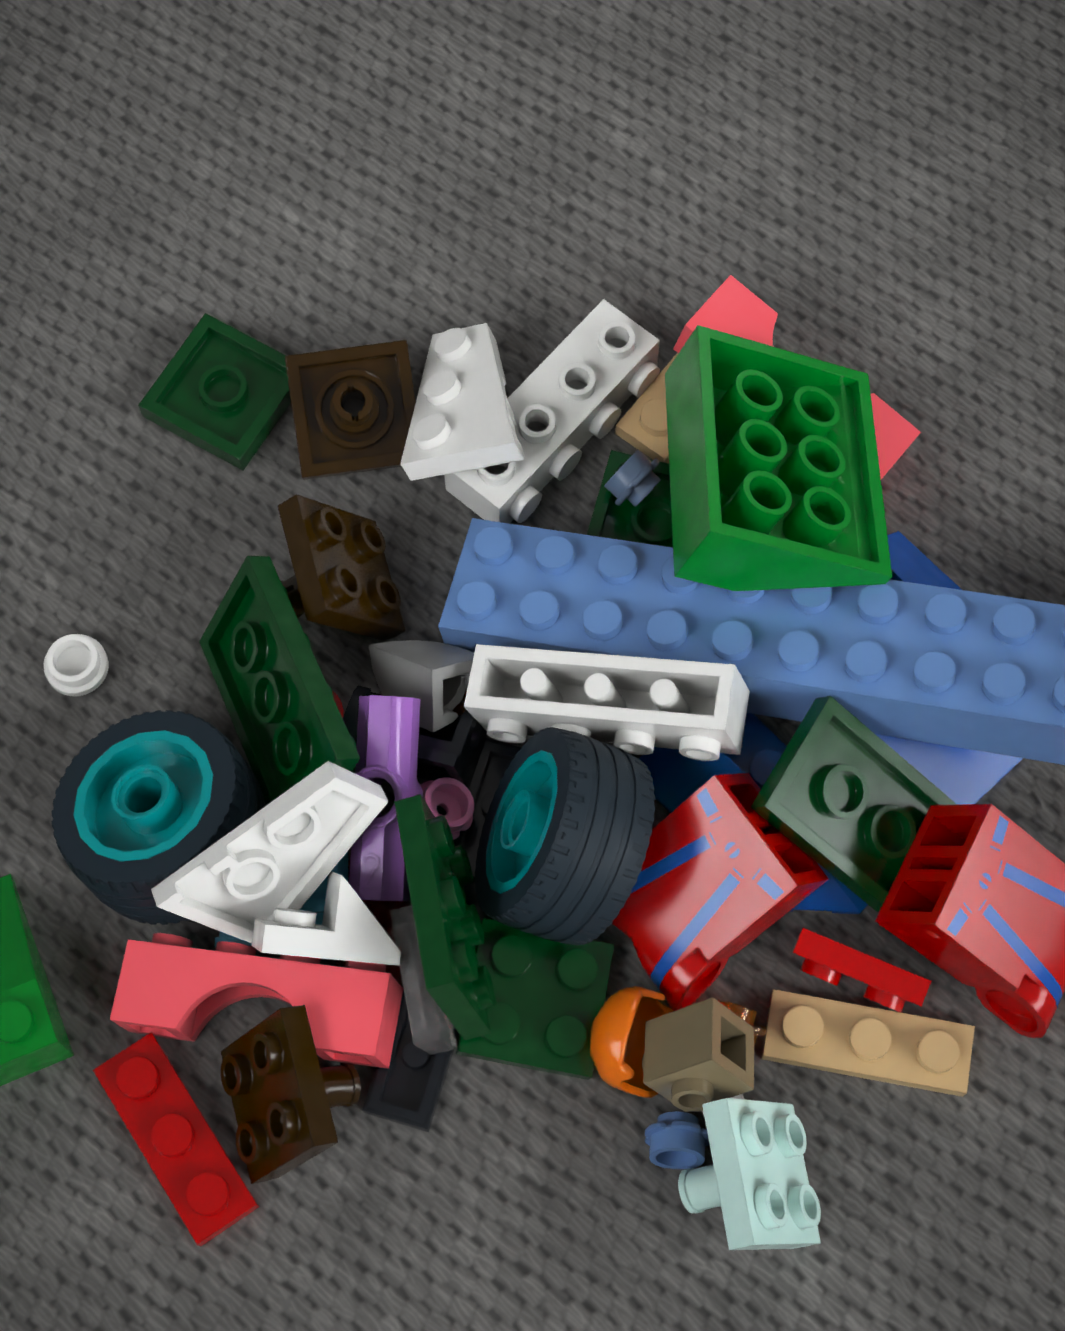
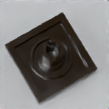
[285,340,416,480]
[278,494,406,640]
[221,1005,361,1184]

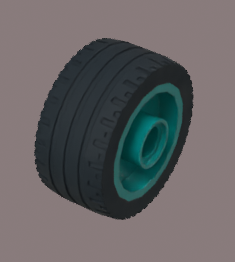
[51,710,266,925]
[475,727,655,945]

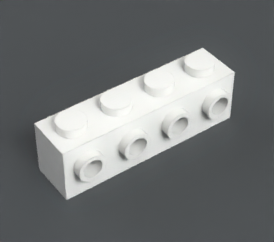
[444,299,660,524]
[464,644,750,761]

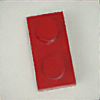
[792,928,932,1013]

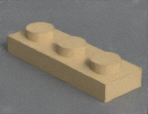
[761,989,975,1097]

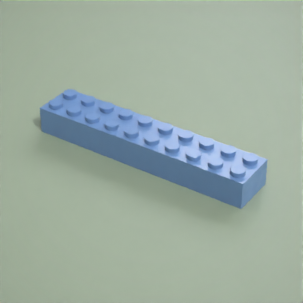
[438,518,1065,765]

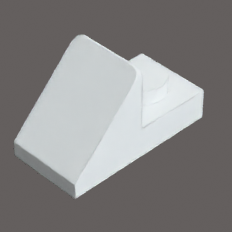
[252,871,401,966]

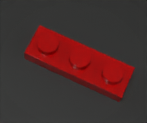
[93,1032,259,1247]

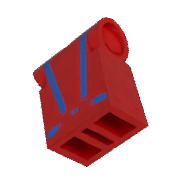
[612,773,829,1011]
[875,804,1065,1038]

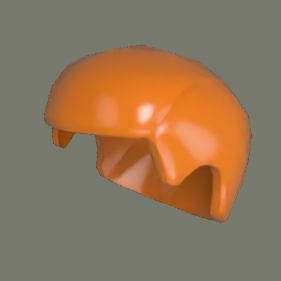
[590,986,673,1098]

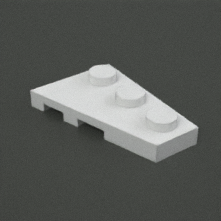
[400,323,525,481]
[151,761,389,944]

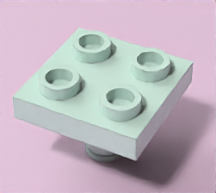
[678,1098,821,1250]

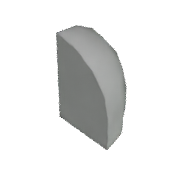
[369,640,474,732]

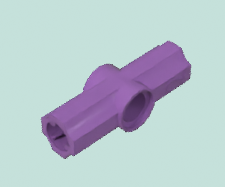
[349,695,424,901]

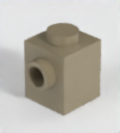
[642,997,754,1112]

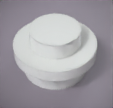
[44,634,109,696]

